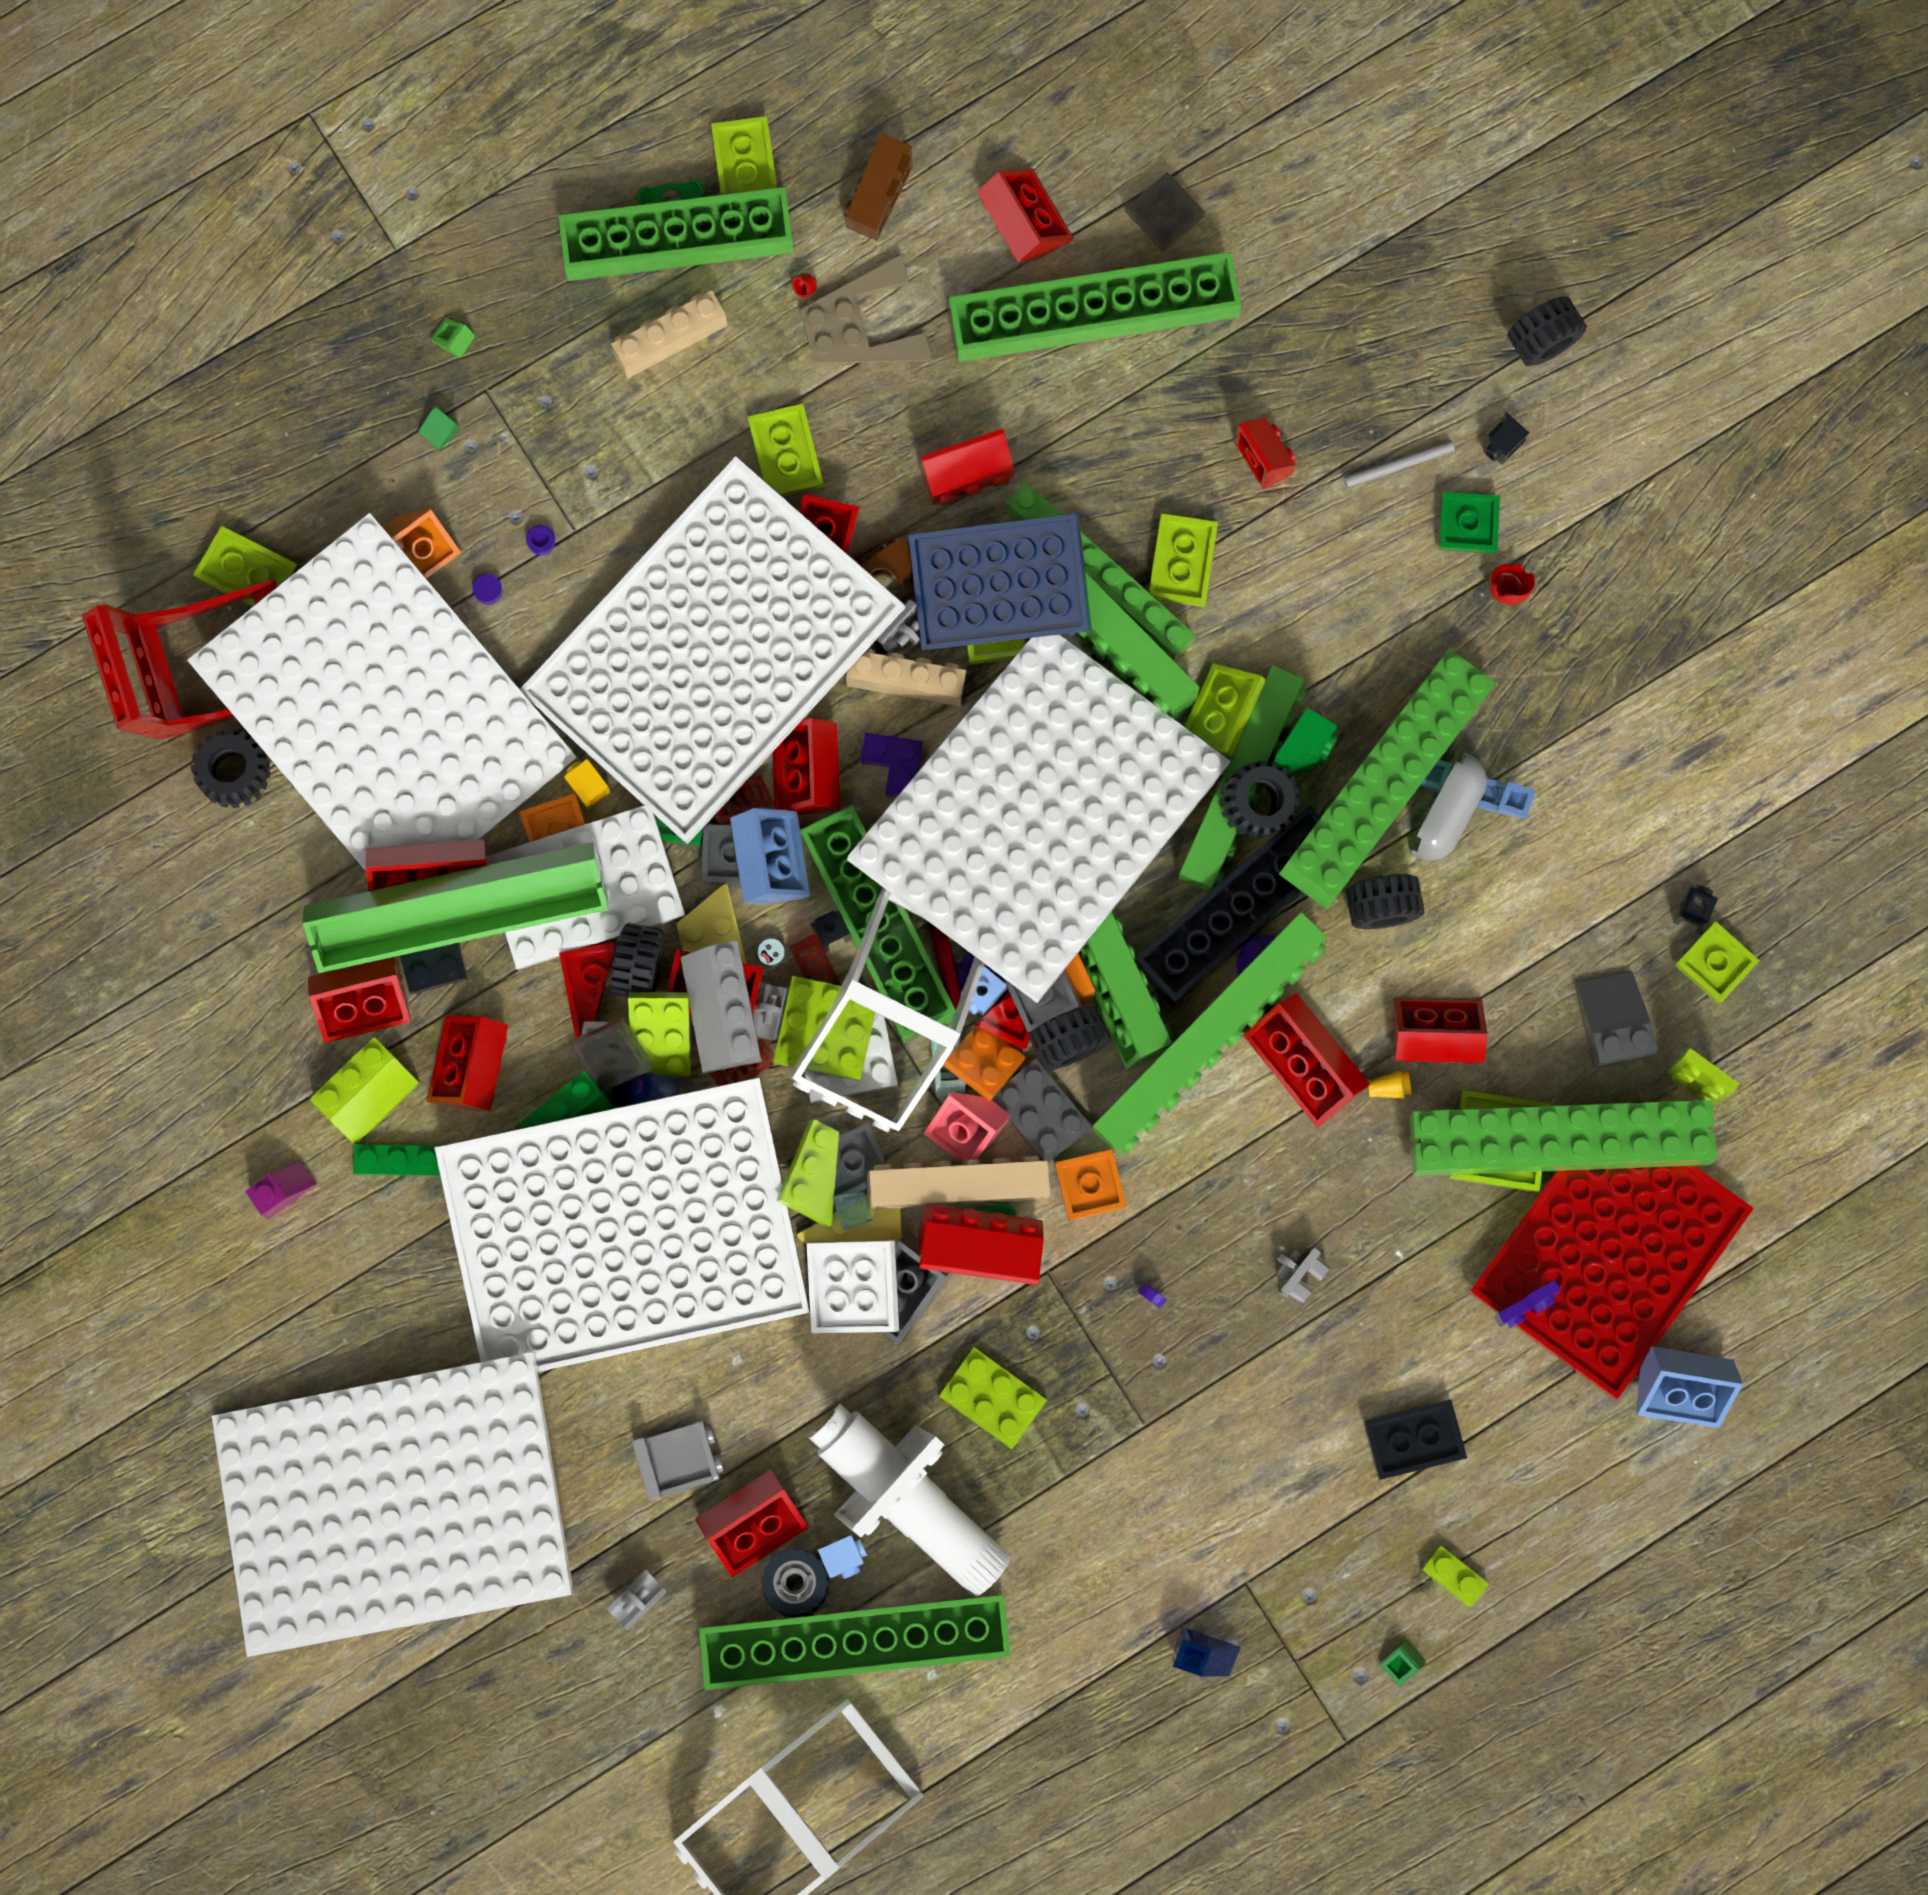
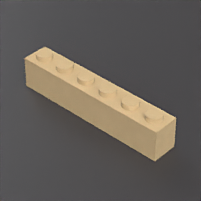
[867,1156,1050,1210]

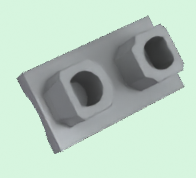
[876,599,920,653]
[753,983,790,1041]
[1277,1248,1330,1304]
[607,1570,667,1631]

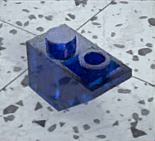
[612,1073,680,1107]
[1172,1627,1240,1677]

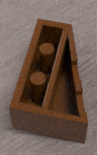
[843,133,912,241]

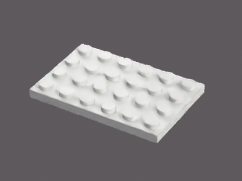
[486,804,686,970]

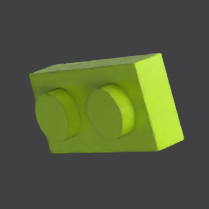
[1421,1545,1489,1608]

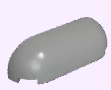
[1411,752,1487,861]

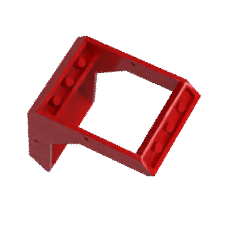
[82,579,278,740]

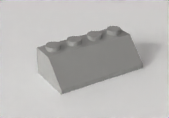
[681,940,762,1074]

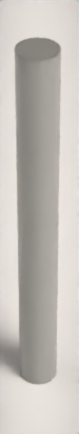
[1343,441,1455,488]

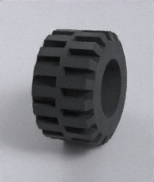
[1507,296,1587,366]
[191,729,270,808]
[1219,761,1300,838]
[1346,874,1425,930]
[610,922,665,998]
[1029,1005,1111,1070]

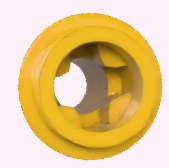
[1368,1070,1412,1099]

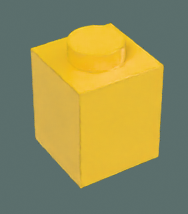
[564,759,610,810]

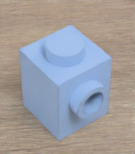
[961,966,1007,1016]
[818,1535,867,1579]

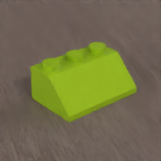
[309,1037,420,1144]

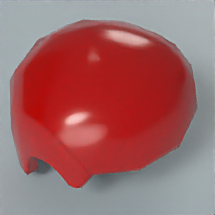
[1488,564,1535,606]

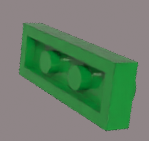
[353,1144,441,1177]

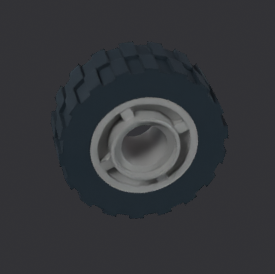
[761,1548,830,1618]

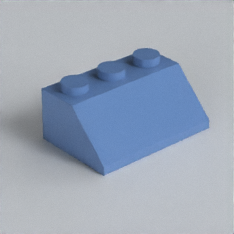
[730,808,810,904]
[1636,1346,1743,1428]

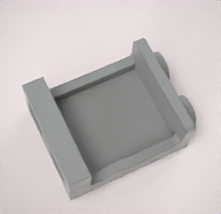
[632,1420,724,1501]

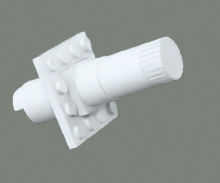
[809,1404,1011,1597]

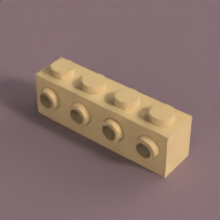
[611,290,727,379]
[846,648,966,707]

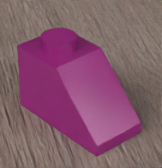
[245,1161,317,1220]

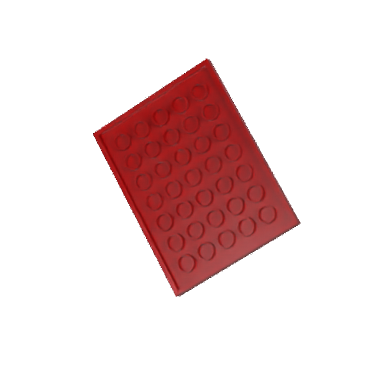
[1468,1102,1754,1401]

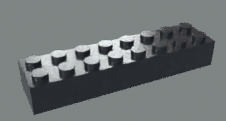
[1134,805,1321,1008]

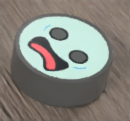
[756,937,786,968]

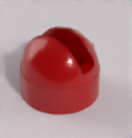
[792,273,817,298]

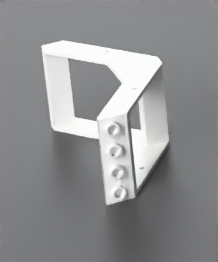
[789,887,985,1132]
[673,1699,924,1895]

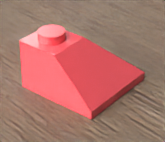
[923,1092,1011,1165]

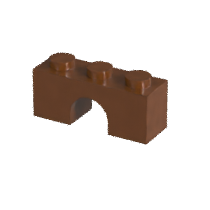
[857,537,913,588]

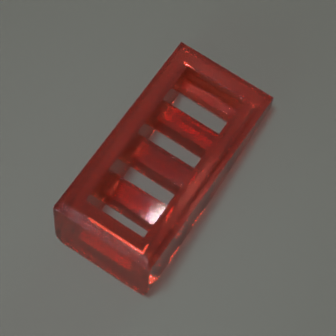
[715,774,774,825]
[789,934,842,986]
[709,1038,775,1086]

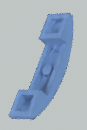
[1420,759,1536,819]

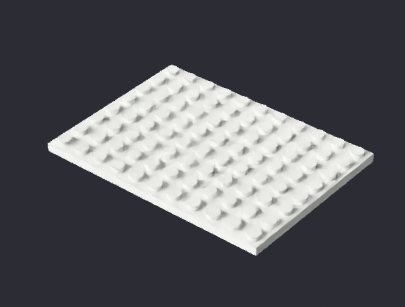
[520,456,906,844]
[187,513,577,871]
[847,635,1231,1003]
[435,1078,810,1372]
[212,1352,574,1657]

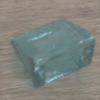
[833,1192,872,1230]

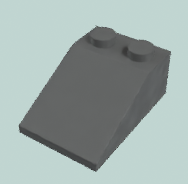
[1574,971,1658,1069]
[882,1232,954,1346]

